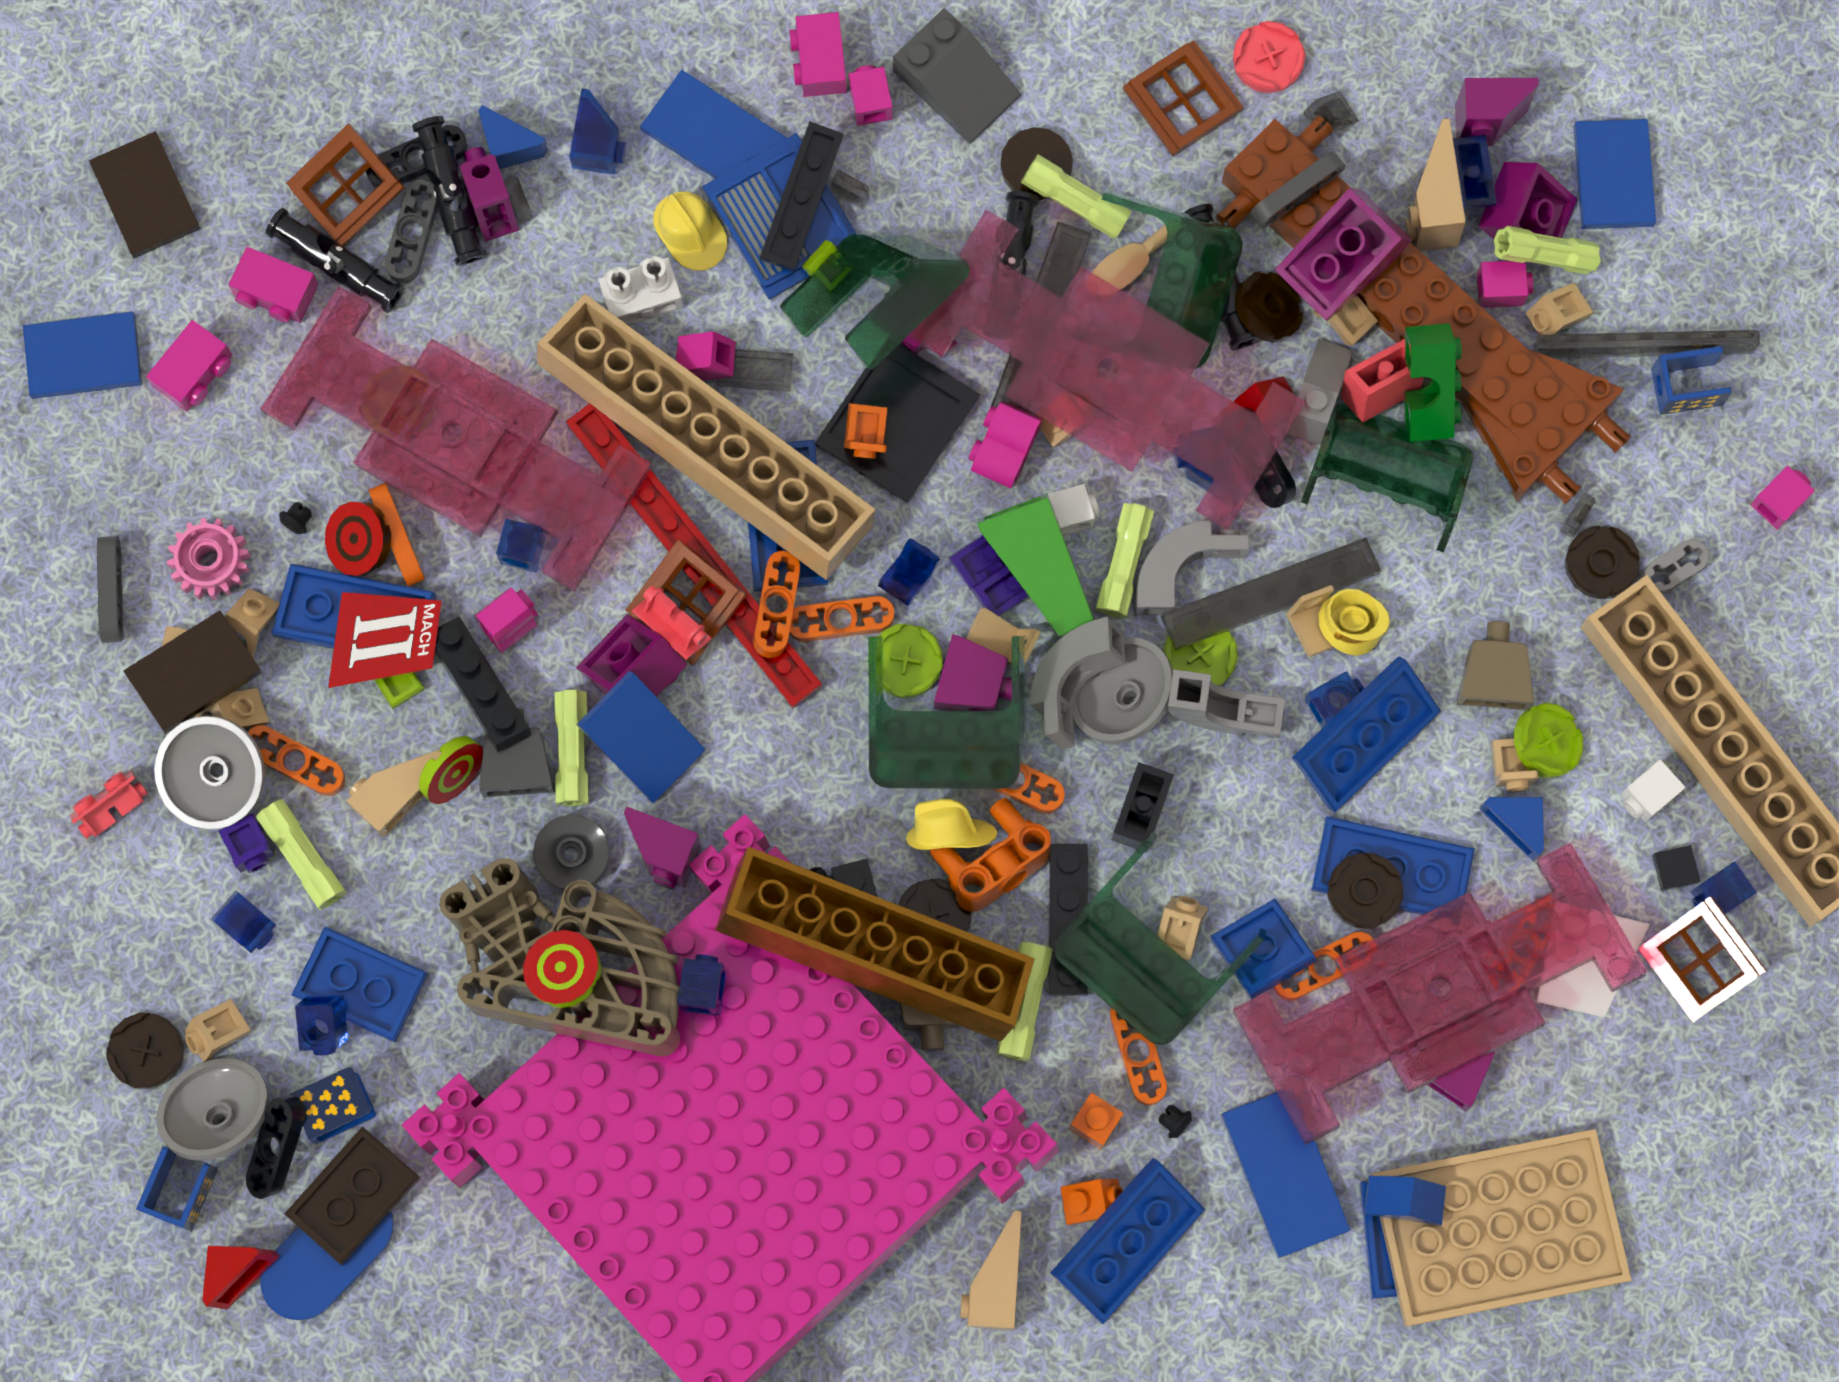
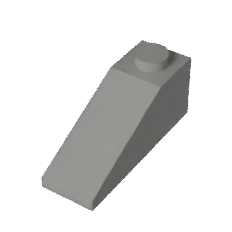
[1285,339,1353,445]

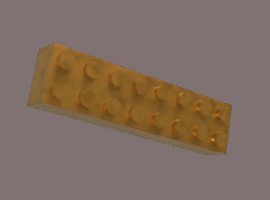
[715,846,1035,1041]

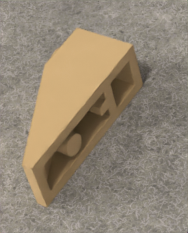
[347,750,442,838]
[960,1211,1022,1330]

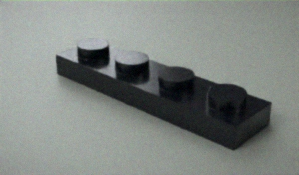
[759,121,844,272]
[435,617,531,752]
[1049,844,1088,996]

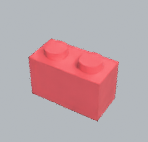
[1340,339,1424,422]

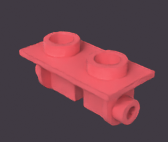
[632,585,712,660]
[70,771,148,839]

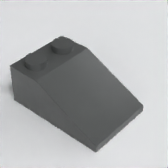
[893,8,1021,144]

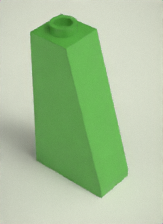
[977,493,1094,636]

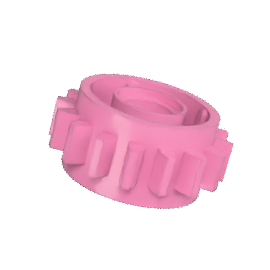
[167,518,251,600]

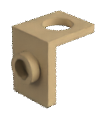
[1286,585,1334,657]
[225,588,280,659]
[965,608,1040,665]
[195,688,269,728]

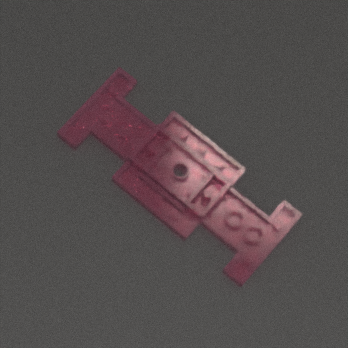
[910,209,1306,530]
[260,286,653,592]
[1233,843,1647,1145]

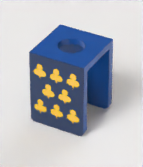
[1651,346,1732,415]
[289,1067,376,1145]
[136,1146,218,1232]

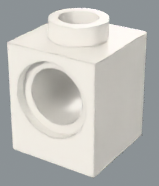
[1048,484,1099,536]
[1620,759,1686,823]

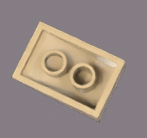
[1405,118,1466,251]

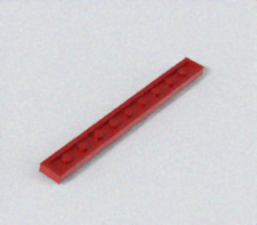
[566,403,822,709]

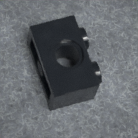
[1111,762,1174,853]

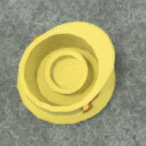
[1318,588,1390,656]

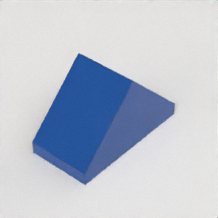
[479,105,548,169]
[1479,797,1544,861]
[1364,1176,1446,1226]

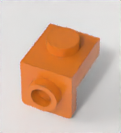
[844,403,888,459]
[1060,1179,1123,1225]

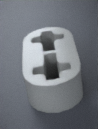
[1642,539,1709,595]

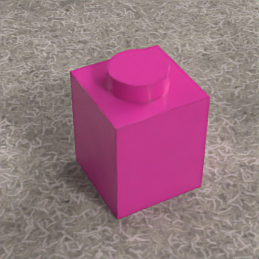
[848,65,893,126]
[1476,261,1533,308]
[676,331,736,381]
[1750,465,1815,530]

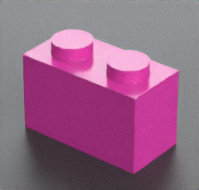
[789,12,847,97]
[228,246,319,323]
[146,320,232,412]

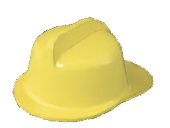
[653,192,727,271]
[906,799,997,850]

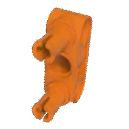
[930,797,1051,912]

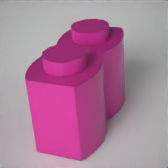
[968,401,1043,488]
[475,587,538,654]

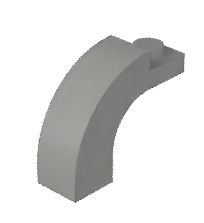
[1135,520,1249,616]
[1030,617,1126,750]
[1168,669,1285,738]

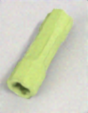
[1021,154,1132,239]
[1494,226,1601,275]
[1095,503,1154,619]
[554,690,589,807]
[256,799,347,910]
[996,942,1053,1061]

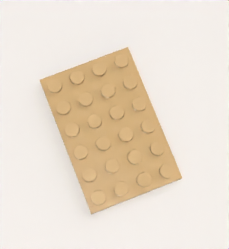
[1370,1129,1632,1327]

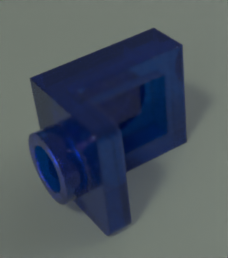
[878,538,940,606]
[211,890,276,953]

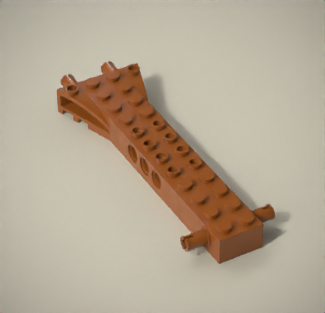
[1216,116,1632,505]

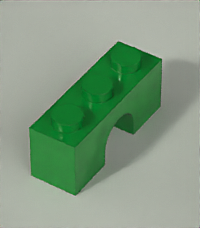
[1404,323,1462,442]

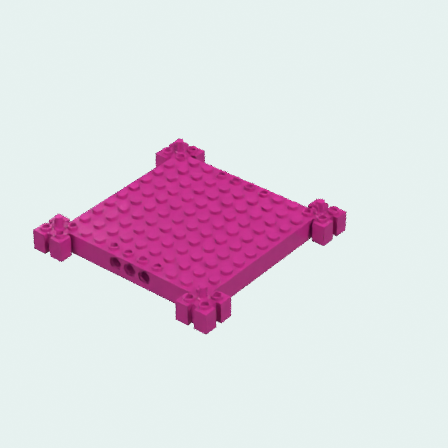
[402,814,1059,1382]

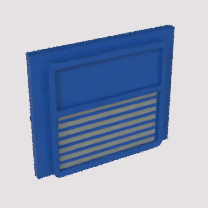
[702,133,863,300]

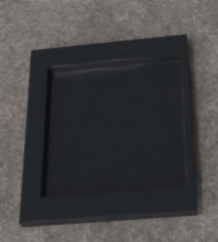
[815,336,980,503]

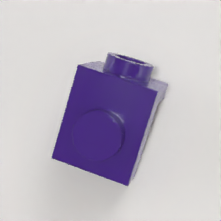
[218,813,275,873]

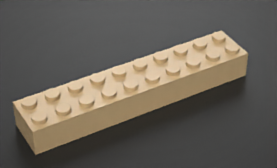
[537,294,876,580]
[1580,575,1839,927]

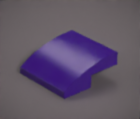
[948,534,1029,616]

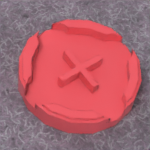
[1232,21,1306,93]

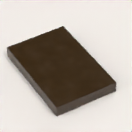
[89,131,201,258]
[123,610,262,734]
[284,1126,421,1266]

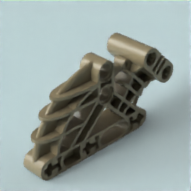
[439,858,685,1056]

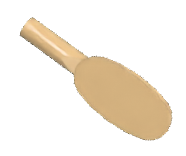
[1088,217,1183,298]

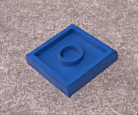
[1211,898,1316,1000]

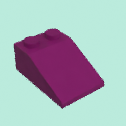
[1274,188,1413,321]

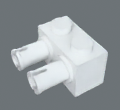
[598,256,683,325]

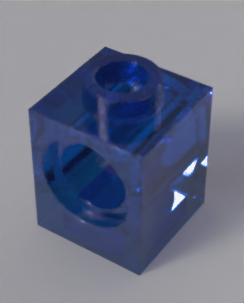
[496,519,546,573]
[1305,671,1364,729]
[1691,861,1757,914]
[677,954,727,1016]
[295,995,348,1056]

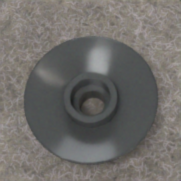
[533,815,609,890]

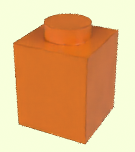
[1069,1092,1124,1150]

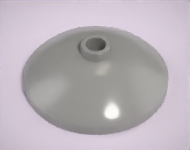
[1073,637,1173,744]
[154,716,265,829]
[156,1058,269,1161]

